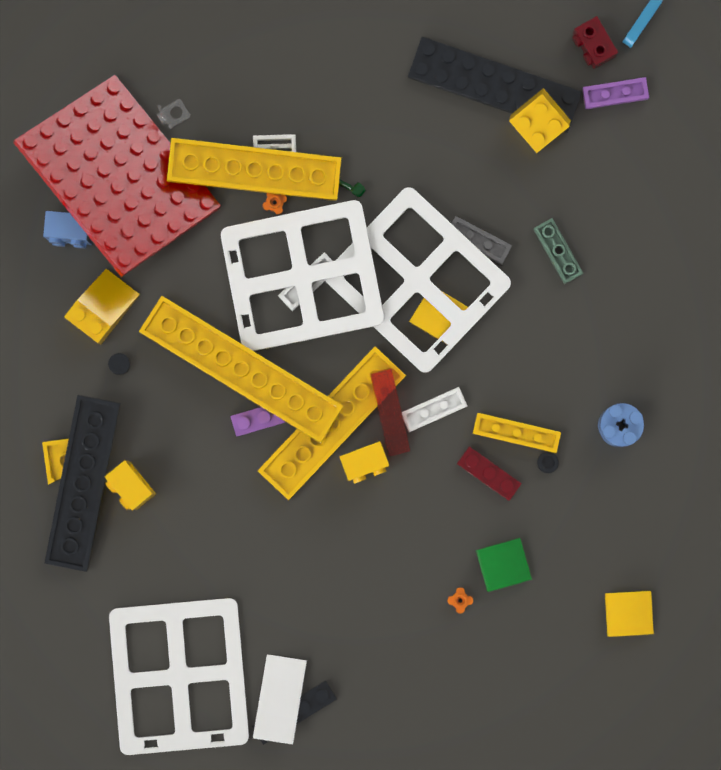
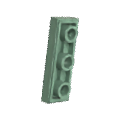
[533,218,583,284]

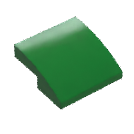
[476,538,532,592]

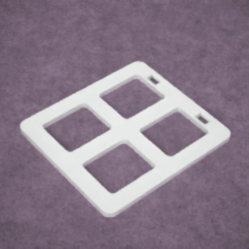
[325,187,511,373]
[221,200,384,351]
[109,598,249,755]

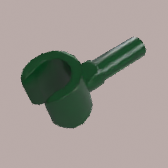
[339,179,366,197]

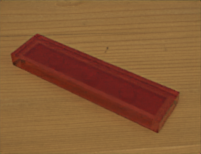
[370,368,410,456]

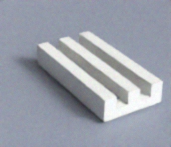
[253,134,296,152]

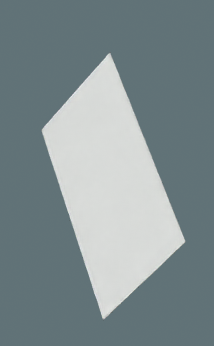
[253,655,307,744]

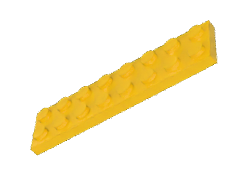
[167,138,341,201]
[258,347,406,500]

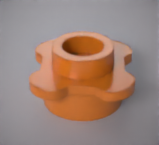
[263,193,287,214]
[447,588,473,614]

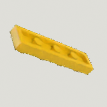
[472,413,561,453]

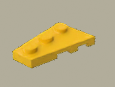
[42,438,69,485]

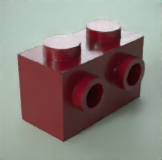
[572,16,618,69]

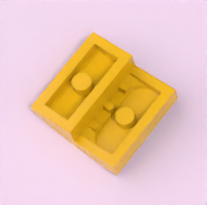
[409,290,468,345]
[605,591,654,637]

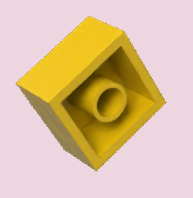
[509,88,571,153]
[339,441,389,484]
[105,460,156,510]

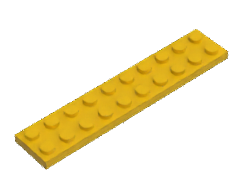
[139,296,344,443]

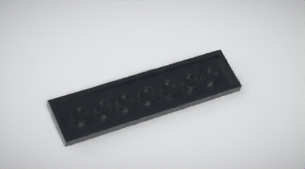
[408,37,582,133]
[44,394,121,572]

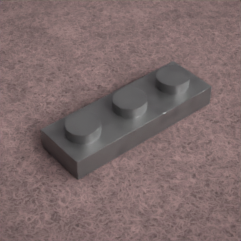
[451,216,512,265]

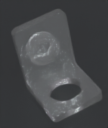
[157,99,190,129]

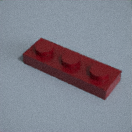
[457,446,522,501]

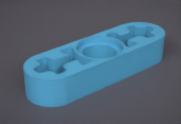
[622,0,663,48]

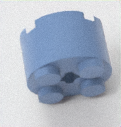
[598,403,644,447]

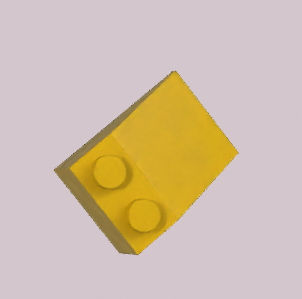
[64,269,140,345]

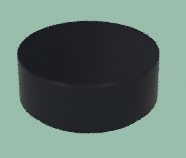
[108,353,130,375]
[537,452,559,473]

